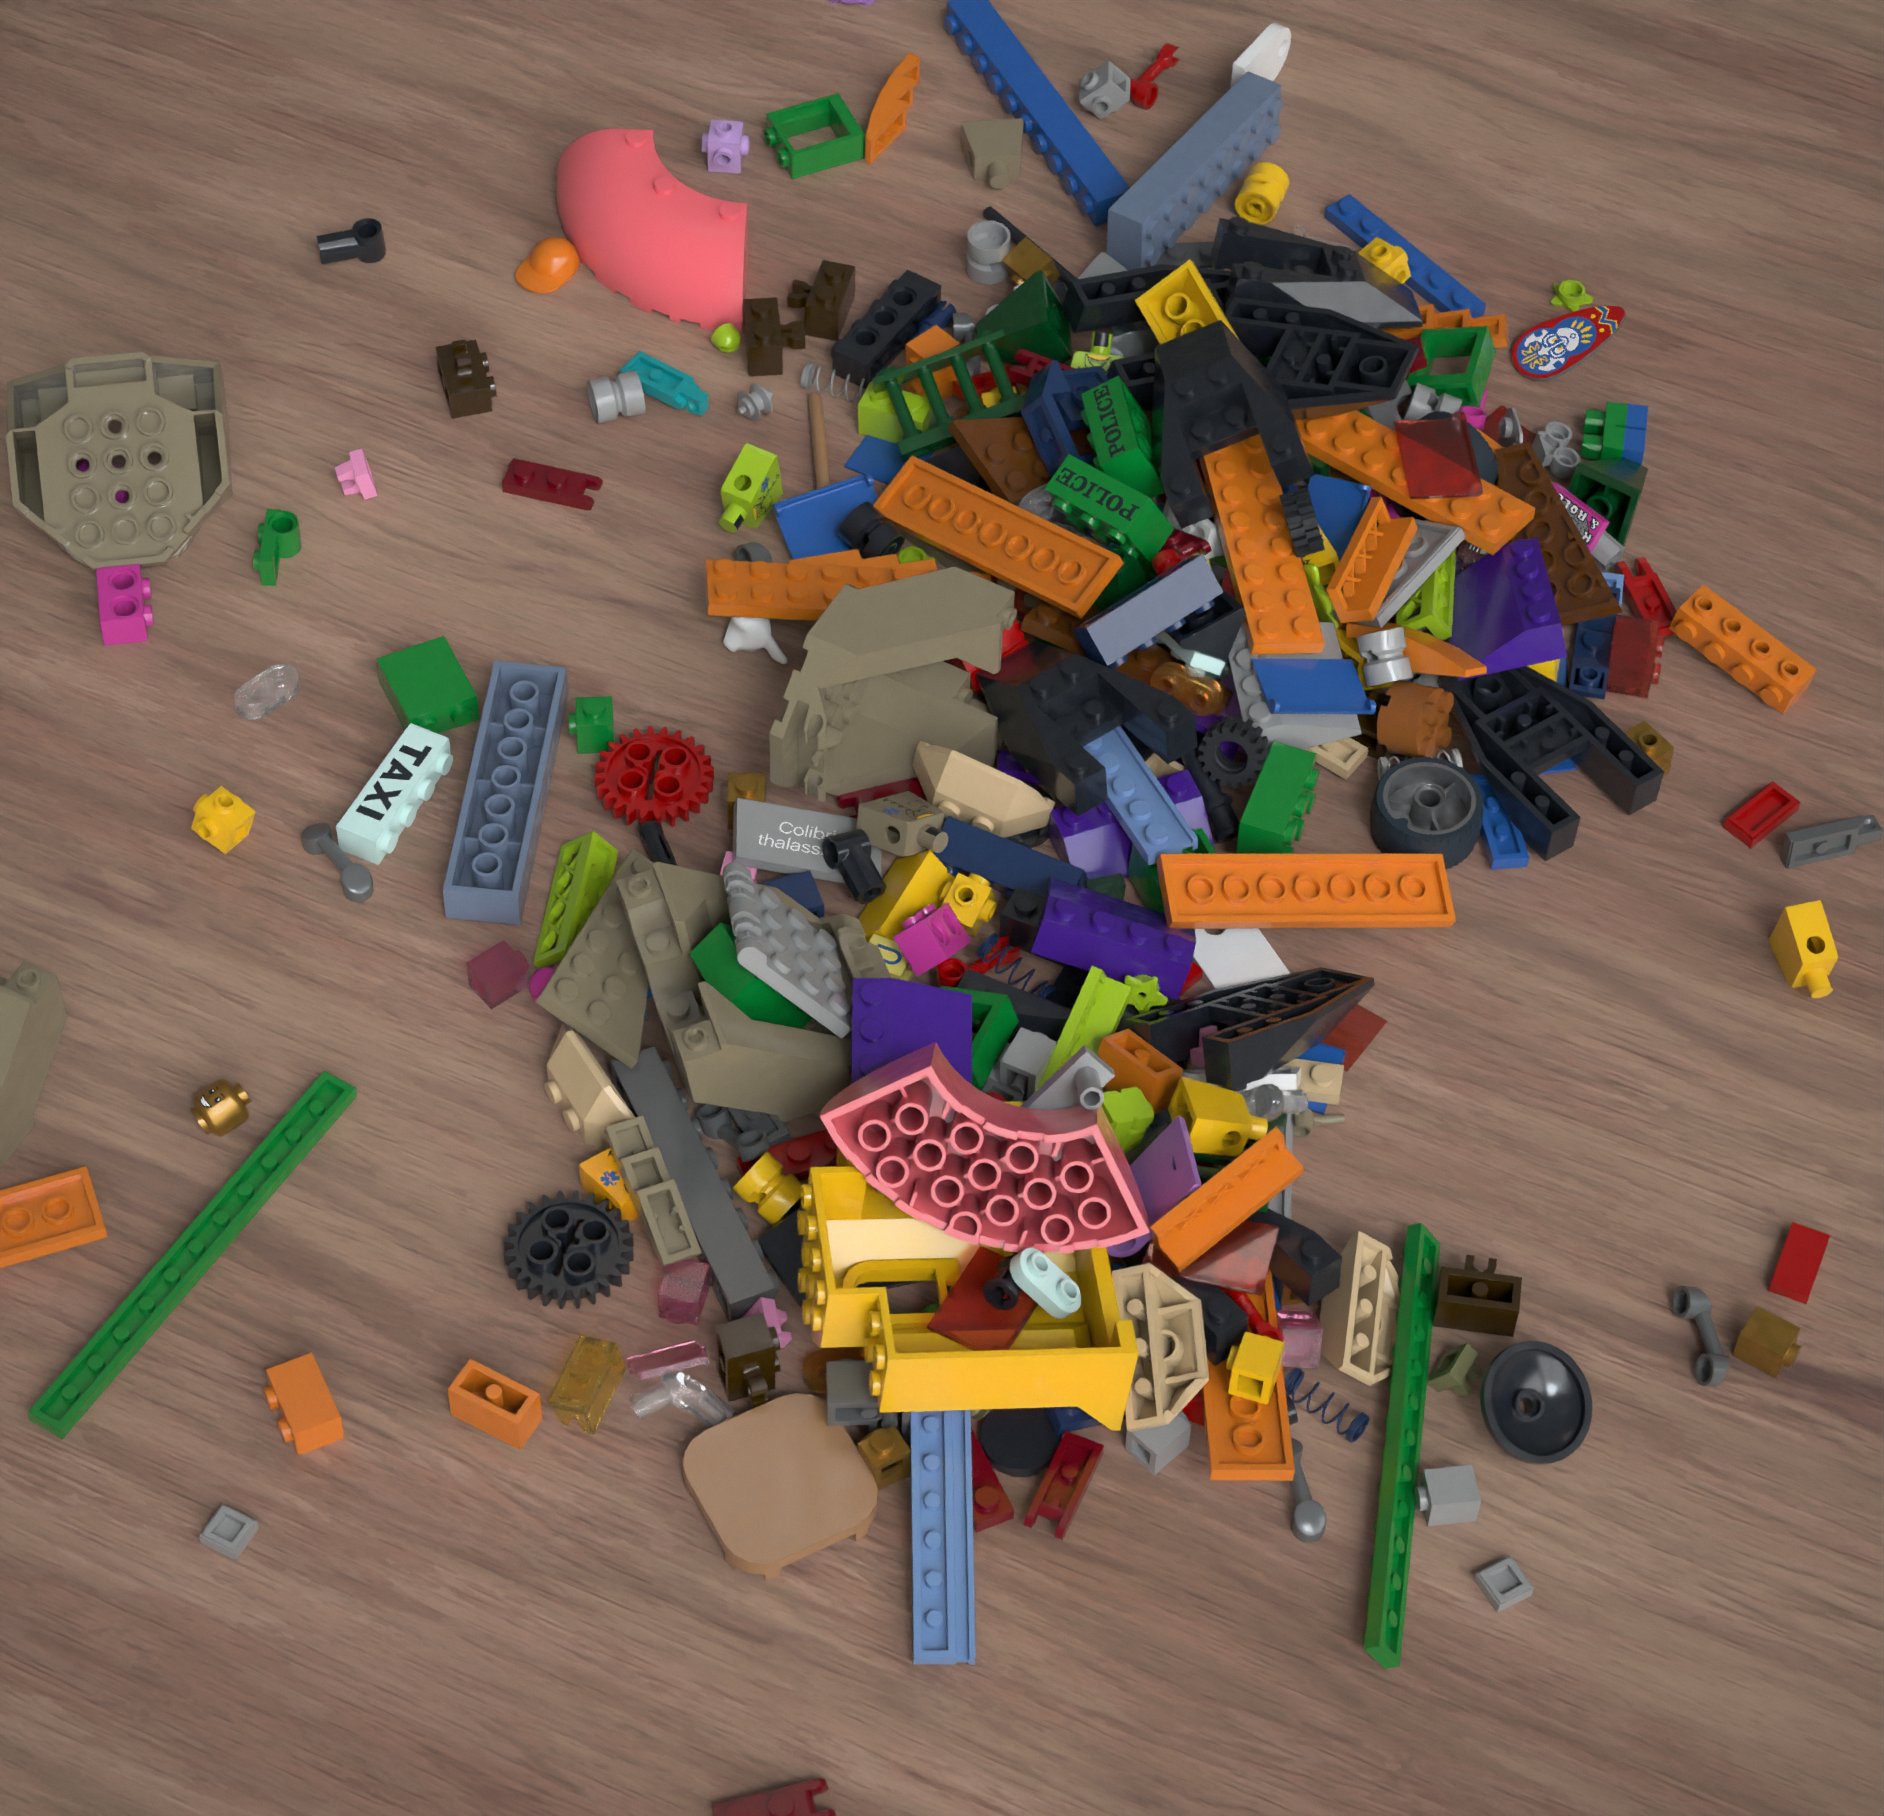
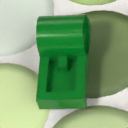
[253,509,302,586]

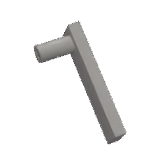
[1020,1045,1115,1110]

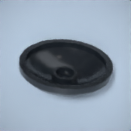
[1480,1341,1592,1465]

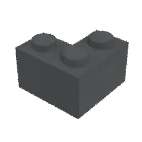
[826,1358,911,1445]

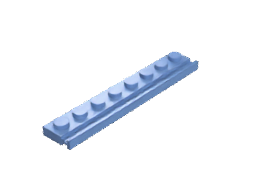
[1083,726,1198,866]
[910,1410,976,1665]

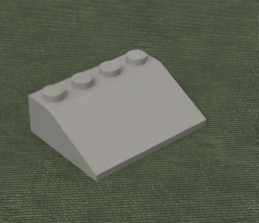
[1228,622,1362,751]

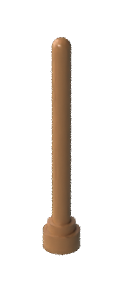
[808,393,830,489]

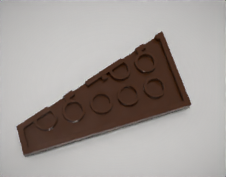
[948,410,1152,506]
[1495,442,1623,626]
[1020,600,1234,716]

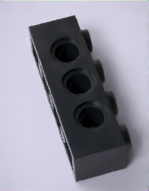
[831,269,941,389]

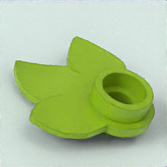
[1303,563,1339,629]

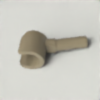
[1293,1108,1345,1138]

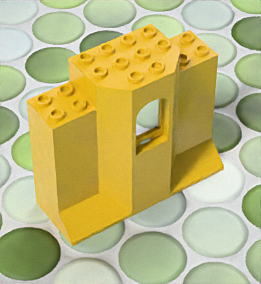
[797,1101,1139,1431]

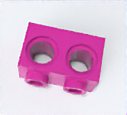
[96,564,154,646]
[893,903,971,977]

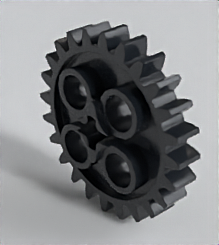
[504,1190,634,1309]

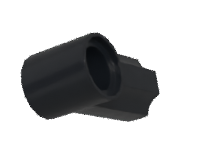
[316,218,386,264]
[822,829,887,905]

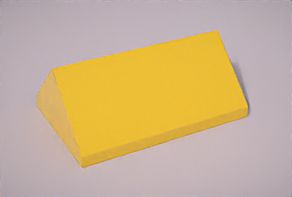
[1135,259,1238,344]
[858,850,955,943]

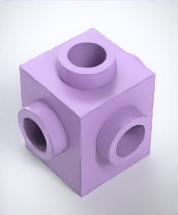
[702,120,750,174]

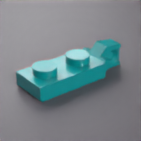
[618,351,709,416]

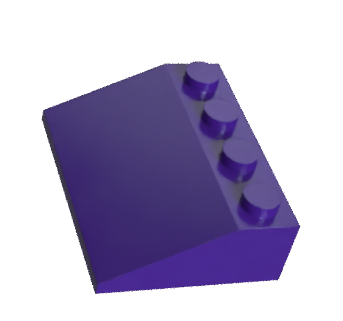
[1448,537,1567,680]
[1031,877,1196,1000]
[851,978,972,1084]

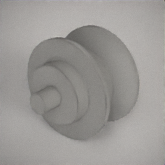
[737,383,773,422]

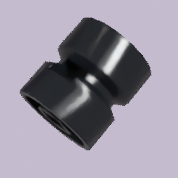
[838,502,906,559]

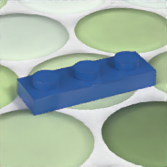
[1471,774,1530,870]

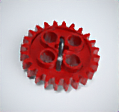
[594,726,714,827]

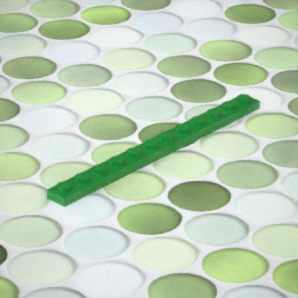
[28,1071,357,1440]
[1363,1223,1441,1669]

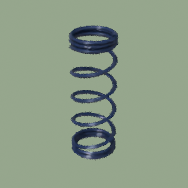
[975,933,1056,999]
[1284,1367,1370,1443]

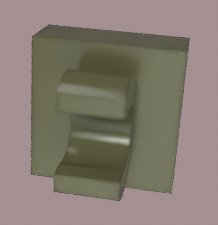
[1427,1343,1483,1397]

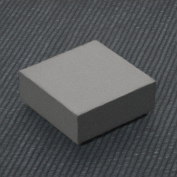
[199,1504,259,1561]
[1474,1555,1534,1613]

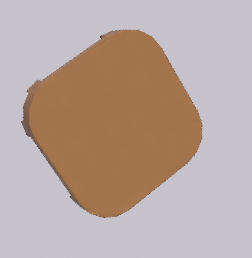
[683,1393,878,1580]

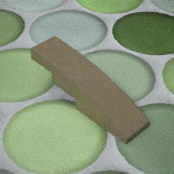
[604,1115,702,1267]

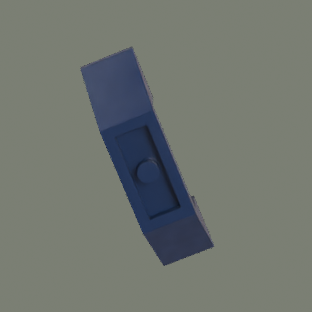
[1021,360,1097,477]
[1568,587,1621,700]

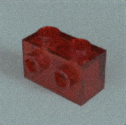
[1606,614,1665,698]

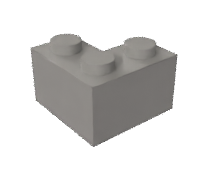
[980,1027,1056,1101]

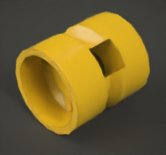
[1235,162,1290,225]
[732,1151,802,1226]

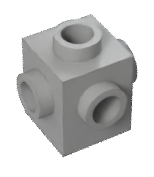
[1079,60,1130,120]

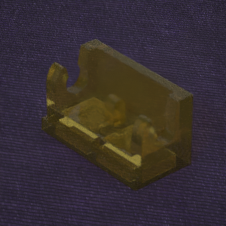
[547,1335,627,1435]

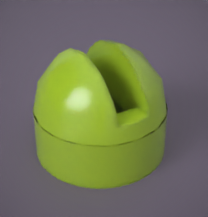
[711,323,741,353]

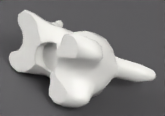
[723,617,787,664]

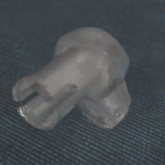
[1218,1084,1308,1122]
[630,1371,734,1428]

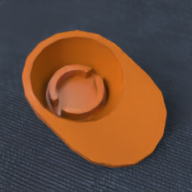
[515,236,580,294]

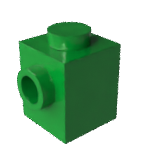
[569,696,614,754]

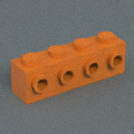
[1669,584,1817,715]

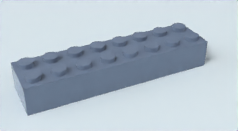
[1107,71,1283,270]
[443,661,569,925]

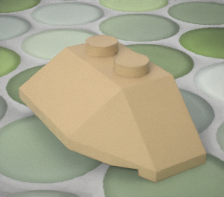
[912,741,1055,838]
[544,1022,635,1148]
[1316,1230,1401,1386]
[1112,1263,1209,1432]

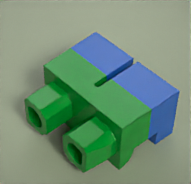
[1580,402,1648,465]

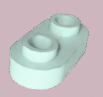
[1010,1248,1081,1319]

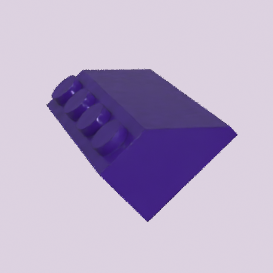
[1049,769,1215,889]

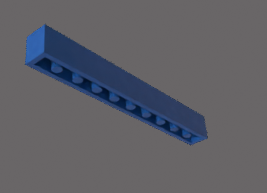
[944,0,1130,226]

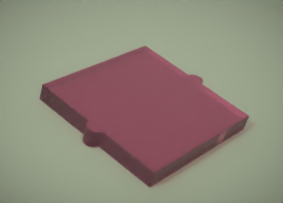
[627,1341,709,1381]

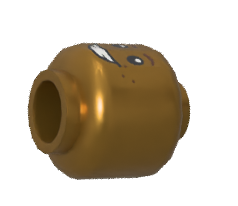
[190,1079,252,1137]

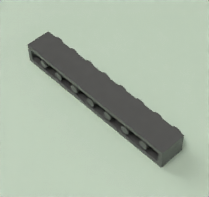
[611,1046,780,1322]

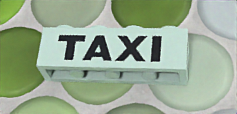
[336,723,453,865]

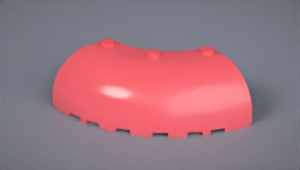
[556,129,749,333]
[819,1042,1150,1254]

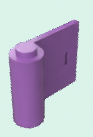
[1106,1116,1202,1257]

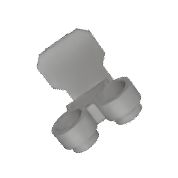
[1497,408,1580,479]

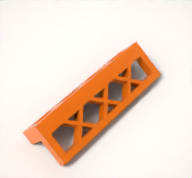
[1326,497,1418,623]
[1150,1127,1304,1273]

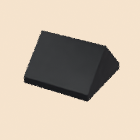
[1164,589,1246,661]

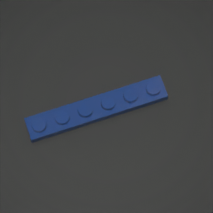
[1324,194,1486,318]

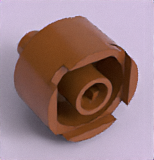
[1377,680,1454,758]

